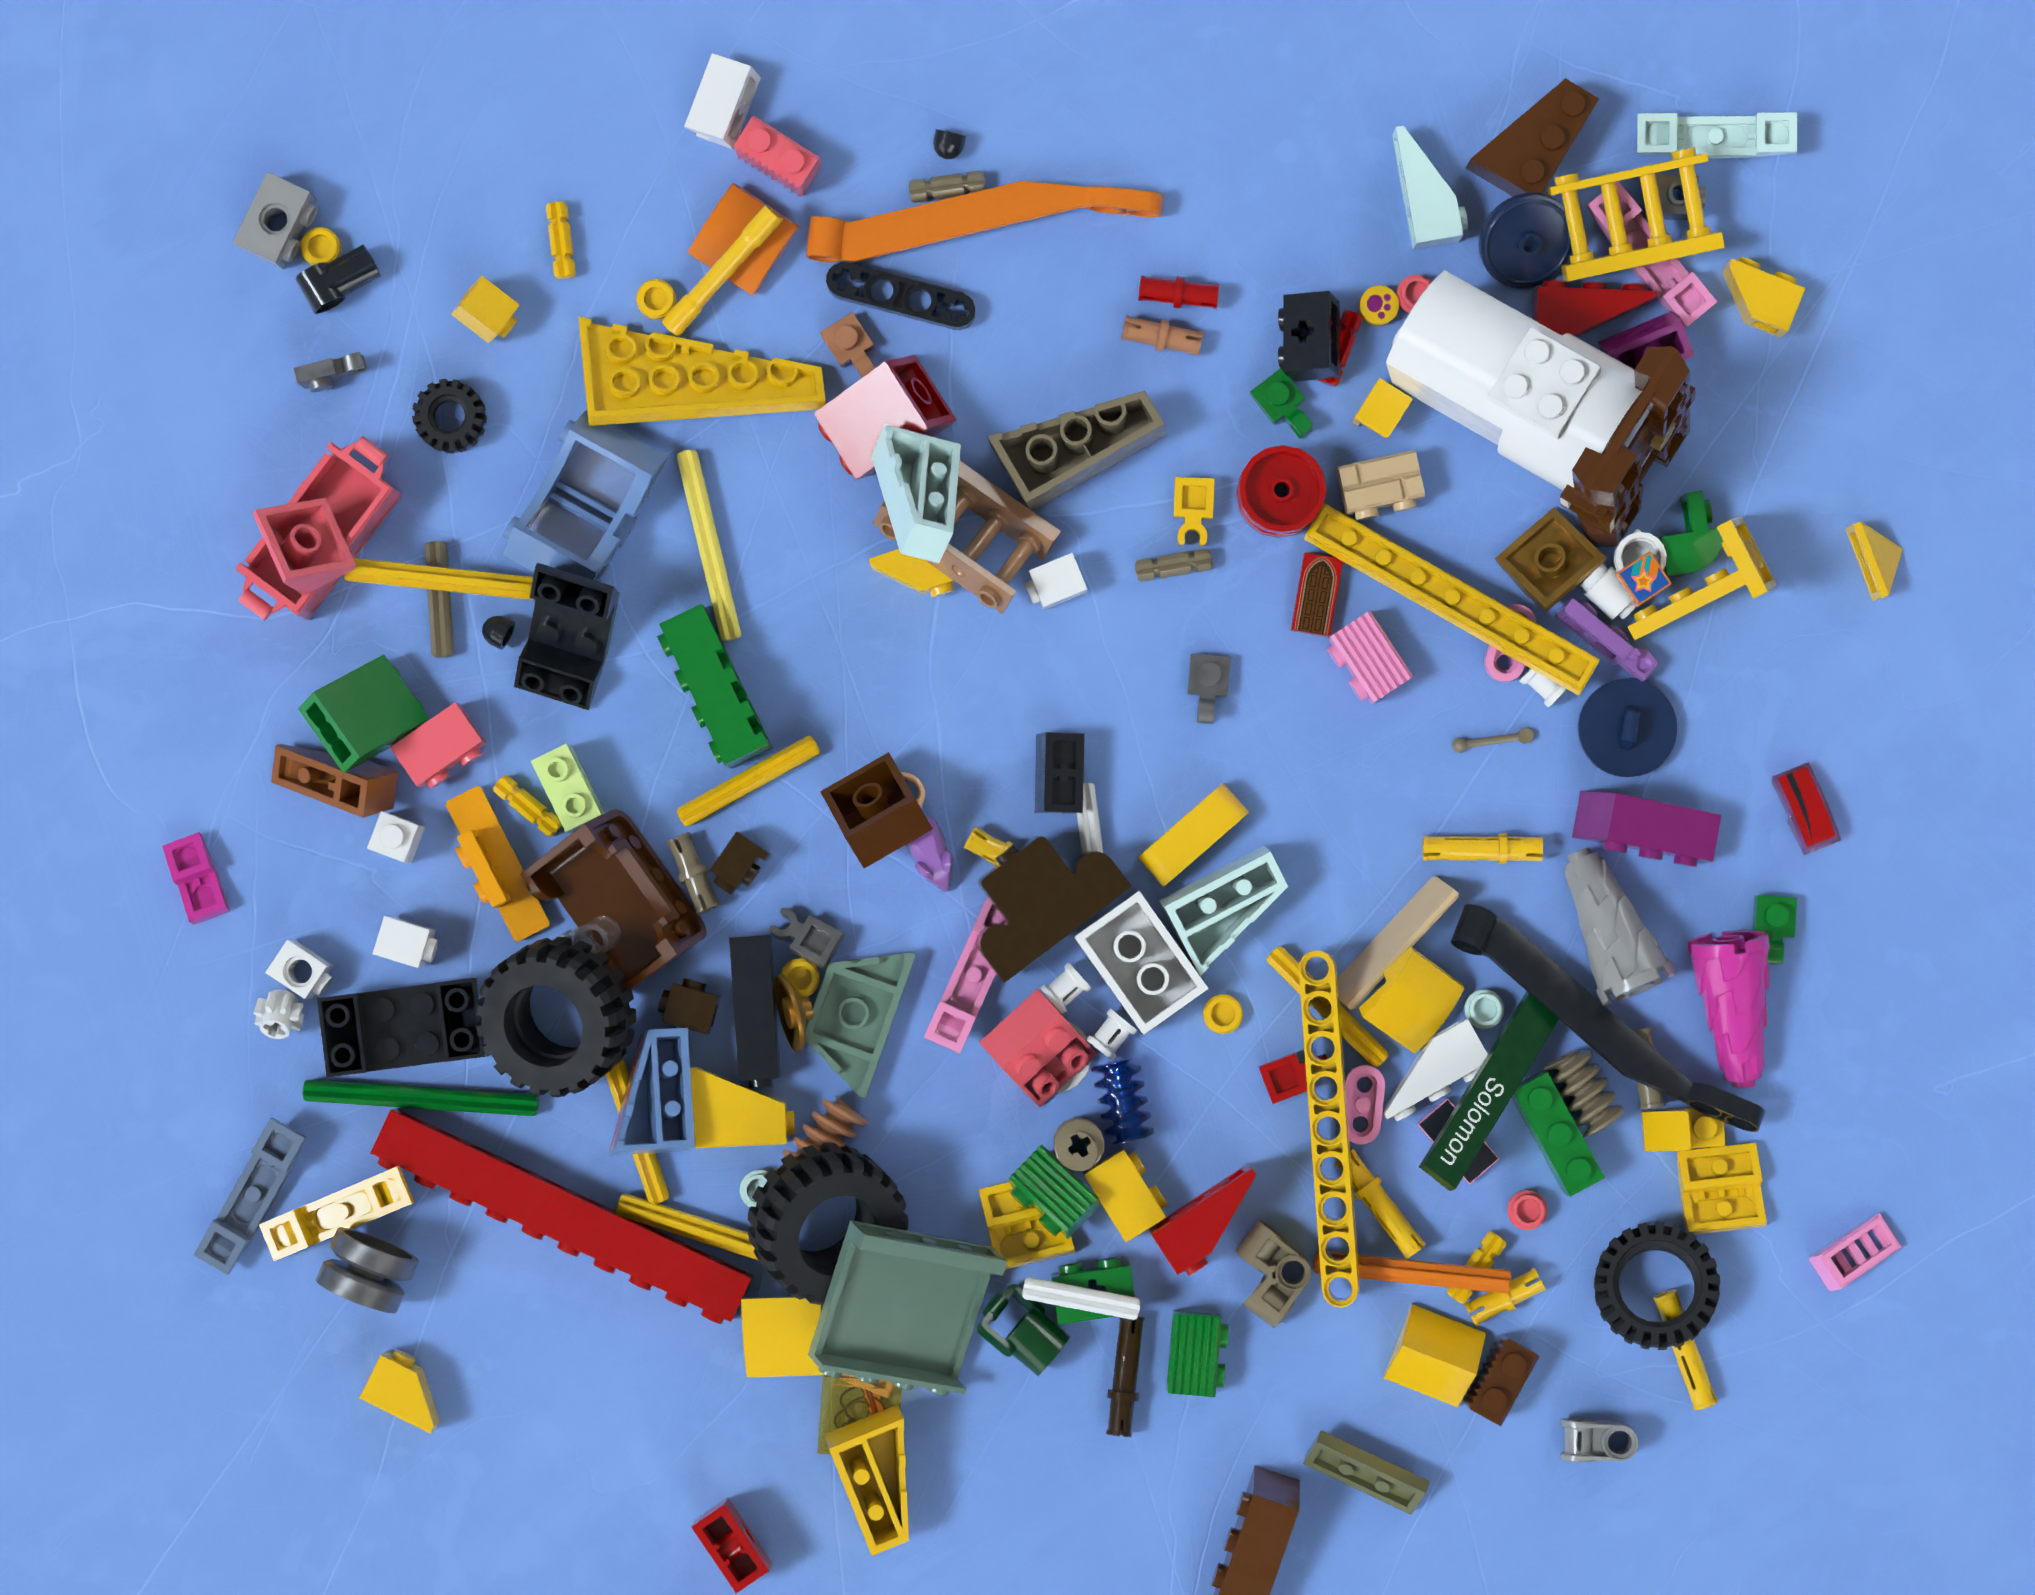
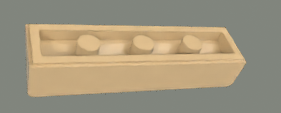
[1338,876,1459,1010]

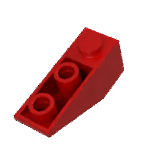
[1532,280,1657,338]

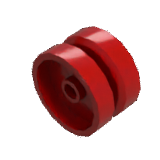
[1236,445,1326,538]

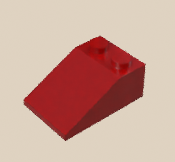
[1149,1164,1256,1276]

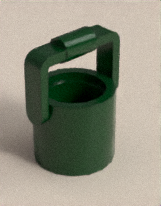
[977,1284,1070,1376]

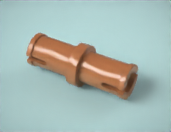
[1121,315,1203,356]

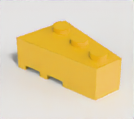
[824,1404,909,1556]

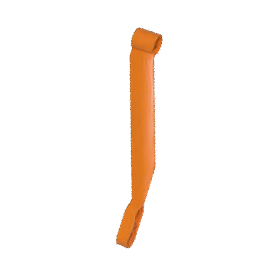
[806,181,1164,263]

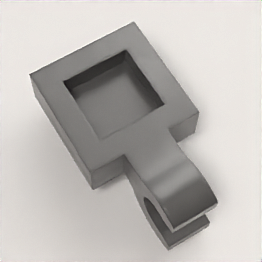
[1187,654,1230,724]

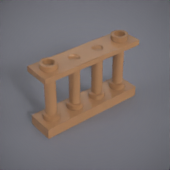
[873,461,1061,614]

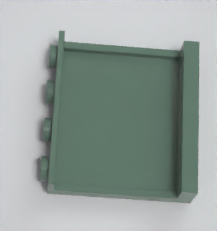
[808,1220,1008,1396]

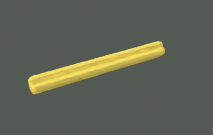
[676,449,741,641]

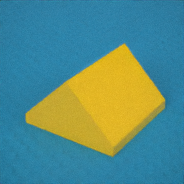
[1383,1304,1486,1407]

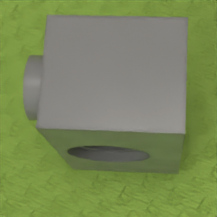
[233,172,317,269]

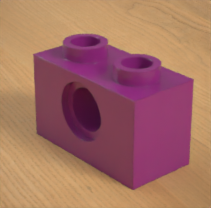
[1598,311,1694,370]

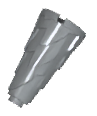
[1564,847,1676,1006]

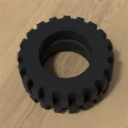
[475,937,636,1097]
[747,1143,908,1305]

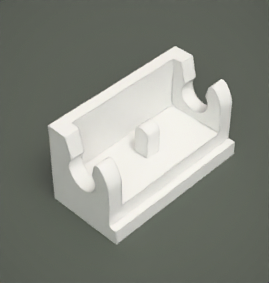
[684,53,761,150]

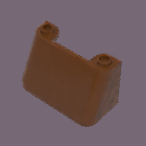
[520,809,707,990]

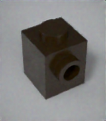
[658,978,721,1035]

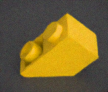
[1722,257,1805,338]

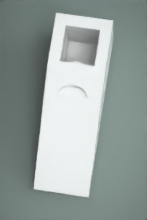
[1382,1018,1488,1122]

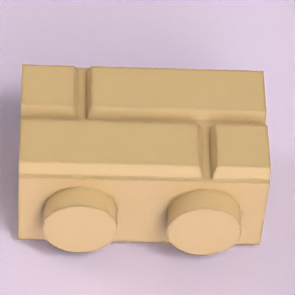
[1335,450,1425,521]

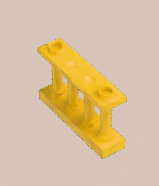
[1546,147,1725,281]

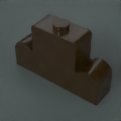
[977,836,1132,983]

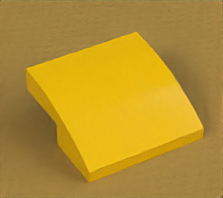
[1359,946,1465,1054]
[1677,1143,1767,1235]
[978,1182,1075,1270]
[741,1296,824,1377]

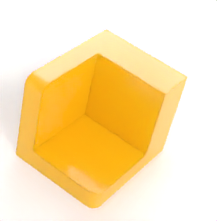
[1351,378,1413,438]

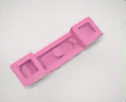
[1586,181,1717,327]
[923,897,1005,1054]

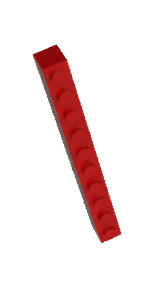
[370,1108,754,1324]

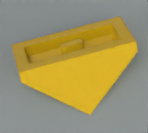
[1845,521,1903,601]

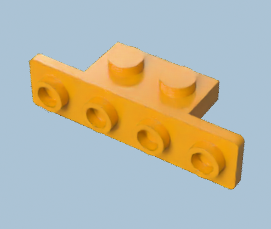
[446,786,550,942]

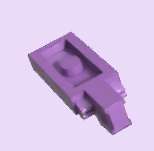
[1556,598,1659,682]

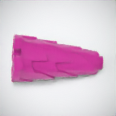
[1688,930,1770,1088]

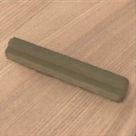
[425,541,454,658]

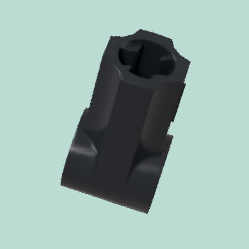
[296,244,381,314]

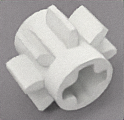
[253,989,304,1039]

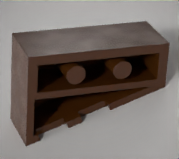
[1466,78,1599,197]

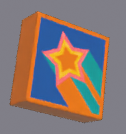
[1615,551,1672,607]

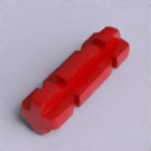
[1319,310,1363,387]

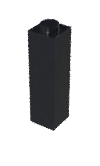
[729,935,781,1088]

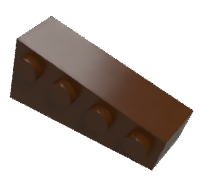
[1211,1466,1300,1595]

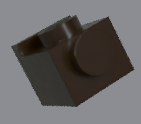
[709,831,771,895]

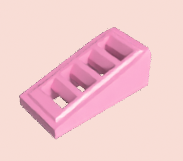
[1809,1213,1902,1291]

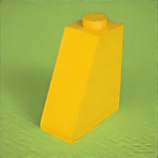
[690,1067,796,1148]

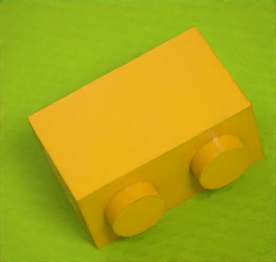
[1083,1148,1168,1242]

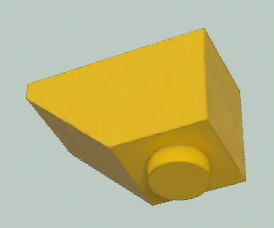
[869,549,957,598]
[359,1349,440,1434]

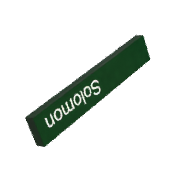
[1419,991,1559,1191]

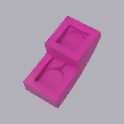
[162,832,230,925]

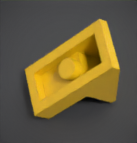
[1641,1108,1725,1151]

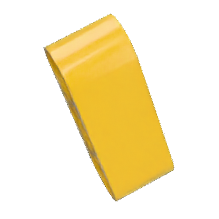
[1137,782,1249,887]

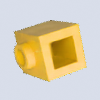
[451,276,520,343]

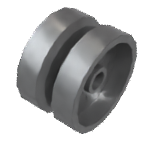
[315,1227,419,1314]

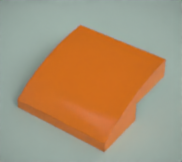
[687,183,799,296]

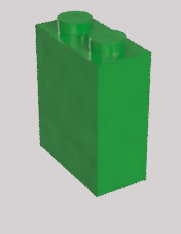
[298,654,429,774]

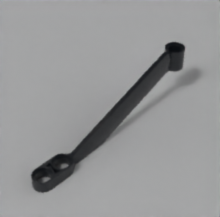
[1451,904,1765,1132]

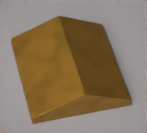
[1495,507,1607,611]

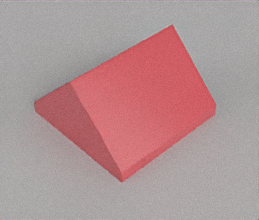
[253,497,356,596]

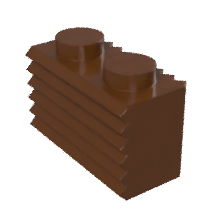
[1463,1334,1540,1426]

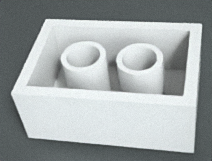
[1074,891,1209,1035]

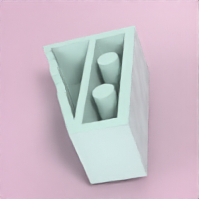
[871,424,961,563]
[1159,846,1288,977]

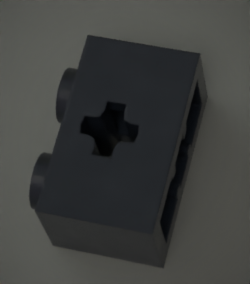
[1278,291,1340,382]

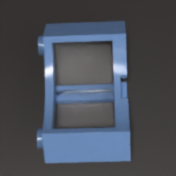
[502,410,668,582]

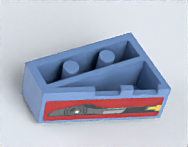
[608,1028,695,1156]

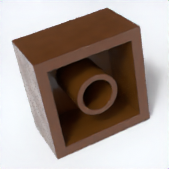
[820,752,933,868]

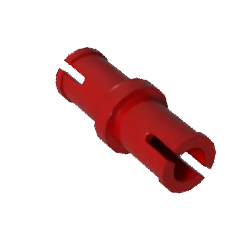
[1138,275,1220,310]

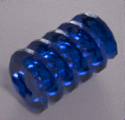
[1090,1058,1155,1145]

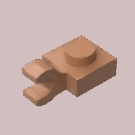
[820,312,875,378]

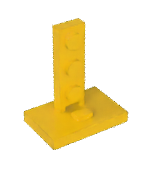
[1627,516,1777,641]

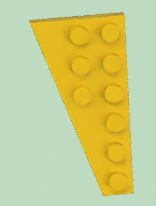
[578,316,826,426]

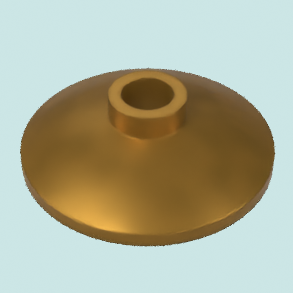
[774,974,813,1052]

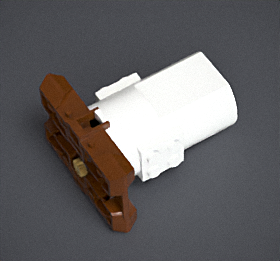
[1386,270,1695,547]

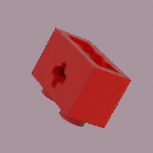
[691,1498,772,1594]

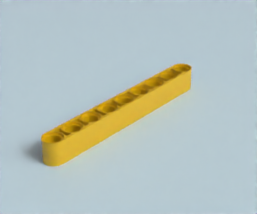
[1299,950,1360,1308]

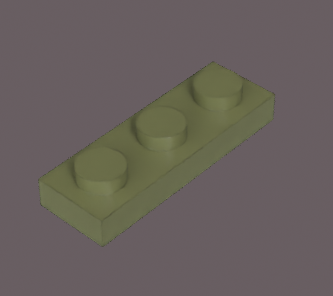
[1303,1430,1429,1515]

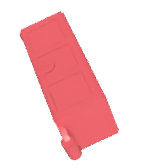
[235,436,402,621]

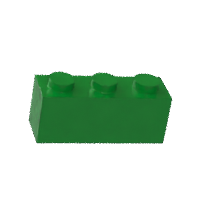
[1511,1071,1605,1197]

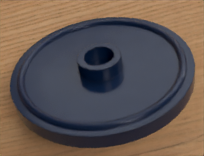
[1478,193,1573,288]
[1578,679,1677,777]

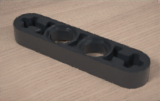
[826,262,975,330]

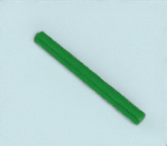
[302,1080,539,1116]

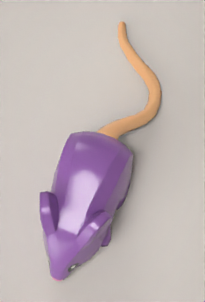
[901,772,953,892]

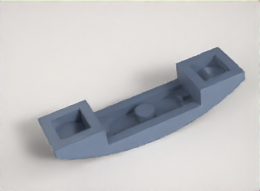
[194,1117,306,1275]

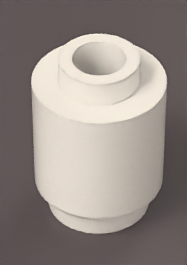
[1580,564,1636,620]

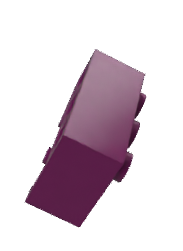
[1572,791,1722,867]

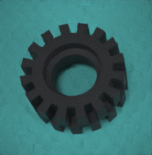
[412,379,487,453]

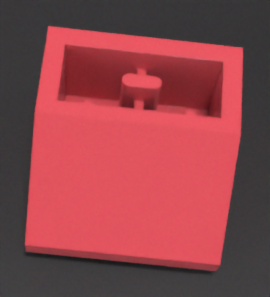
[979,988,1097,1108]

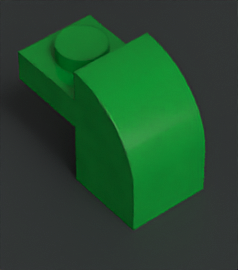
[1659,491,1724,578]

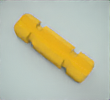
[546,201,576,279]
[493,775,562,837]
[1447,1231,1506,1304]

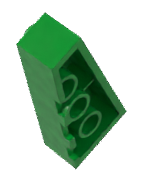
[657,604,773,769]

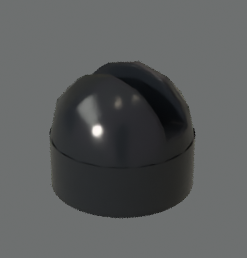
[933,129,966,159]
[482,616,515,650]

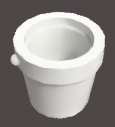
[1613,529,1667,572]

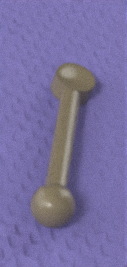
[1452,728,1534,753]

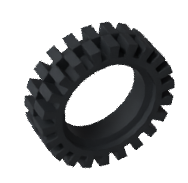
[1594,1222,1720,1350]

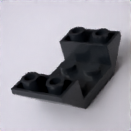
[514,563,620,710]
[317,978,486,1077]

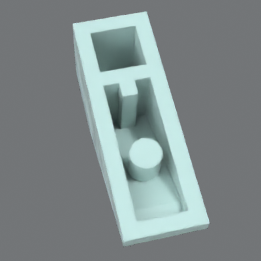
[1392,126,1468,250]

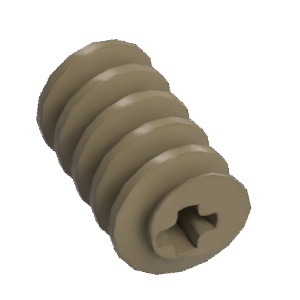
[1543,1049,1624,1137]
[1054,1117,1105,1171]

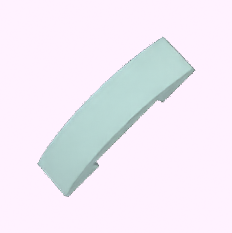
[1637,112,1797,159]

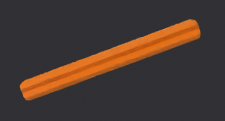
[1313,1251,1511,1293]

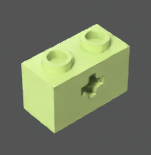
[531,744,605,834]

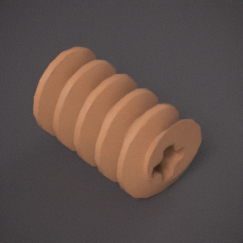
[782,1096,868,1157]

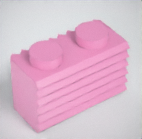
[1327,611,1414,704]

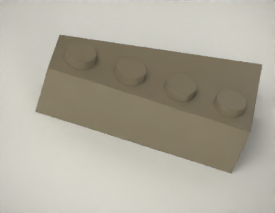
[988,390,1166,511]

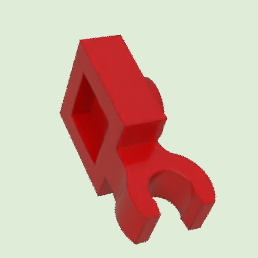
[1258,1053,1327,1104]

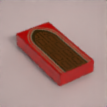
[1290,552,1343,638]

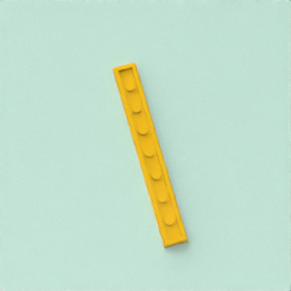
[1304,503,1600,696]

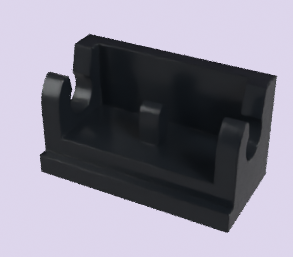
[1035,732,1085,814]

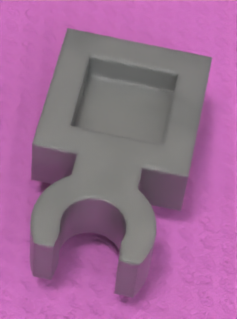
[293,352,368,392]
[769,908,845,970]

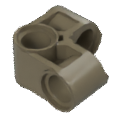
[1235,1220,1311,1328]

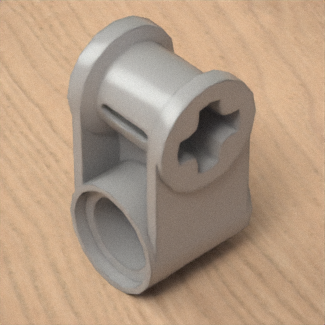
[1560,1417,1638,1462]

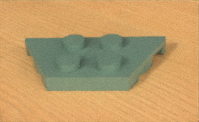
[805,953,916,1099]

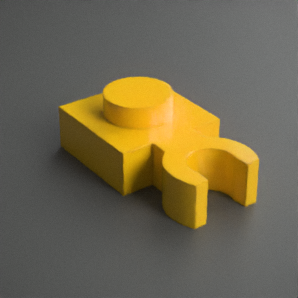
[1173,477,1215,547]

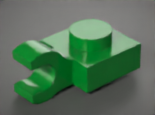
[1250,369,1313,439]
[1753,895,1797,965]

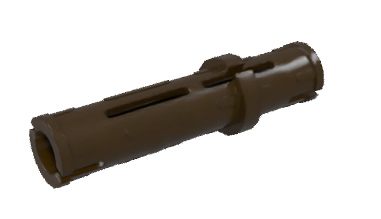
[1106,1316,1145,1437]

